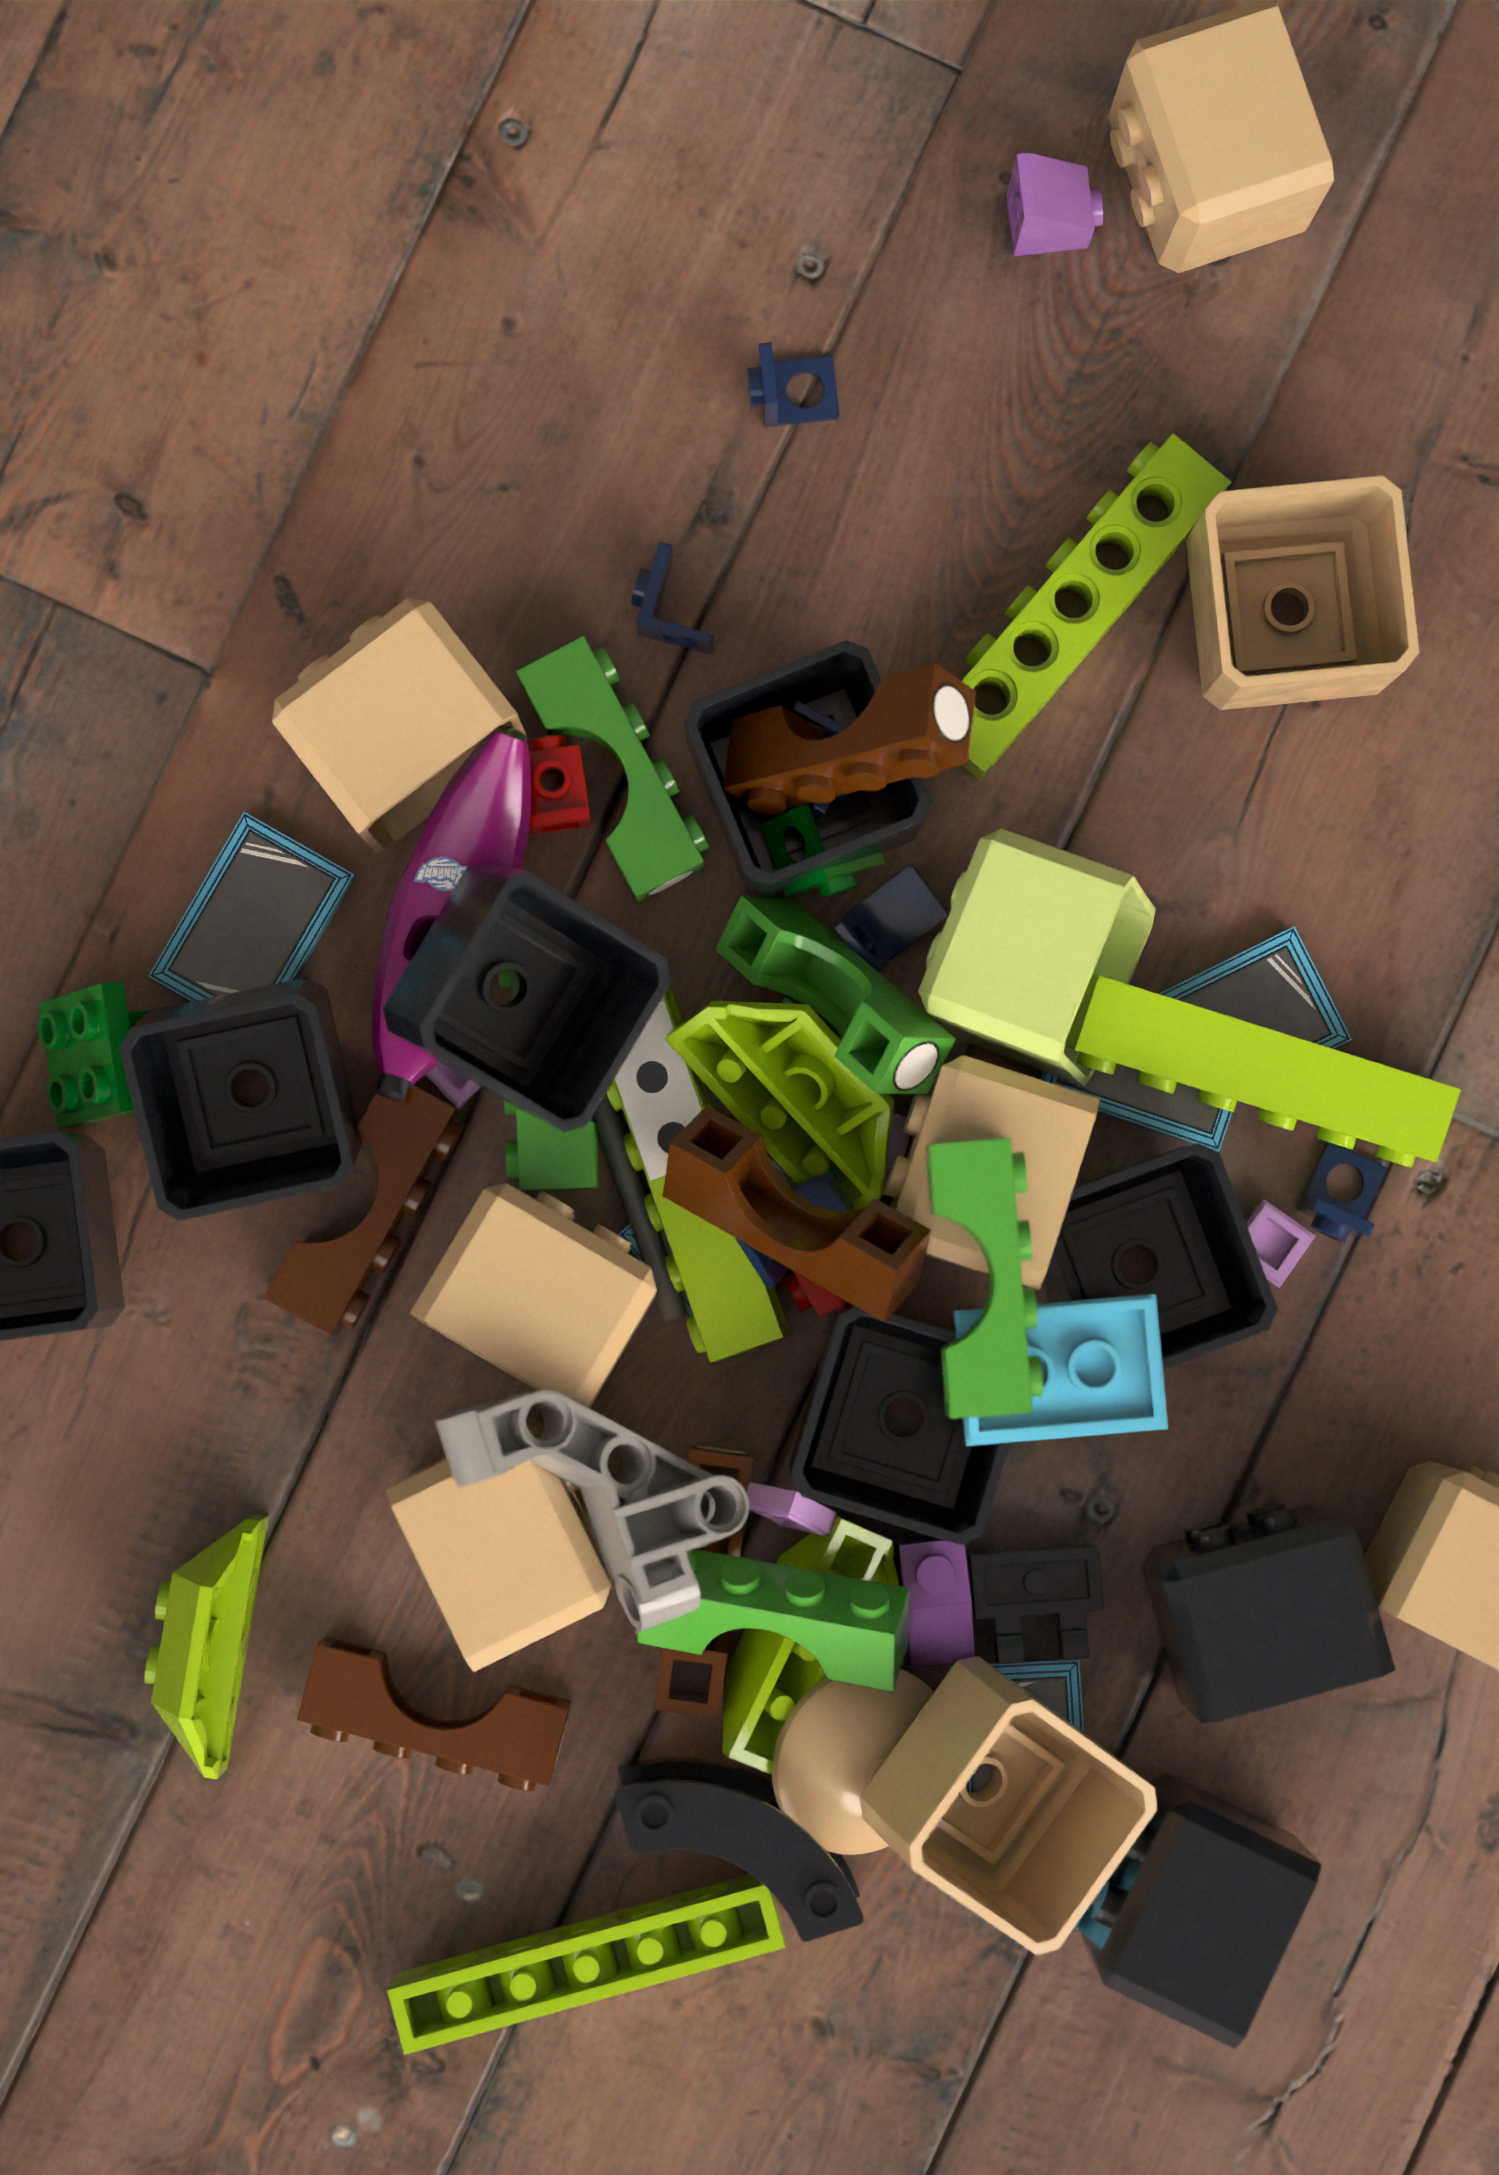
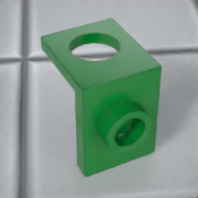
[761,804,885,899]

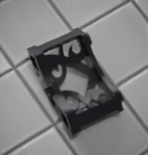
[614,1757,864,1942]

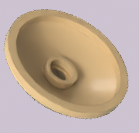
[772,1669,934,1855]

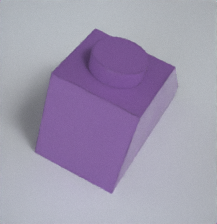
[1006,153,1103,256]
[895,1535,975,1668]

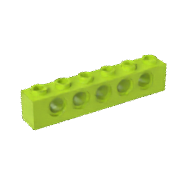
[961,433,1231,781]
[387,1874,785,2055]

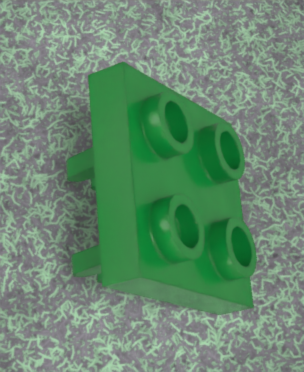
[38,981,150,1129]

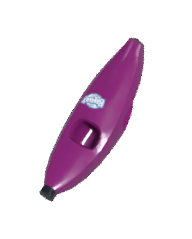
[371,726,531,1103]

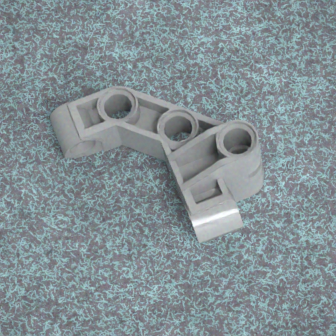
[435,1390,749,1634]

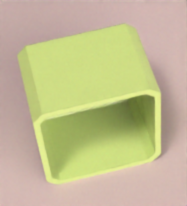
[918,829,1156,1087]

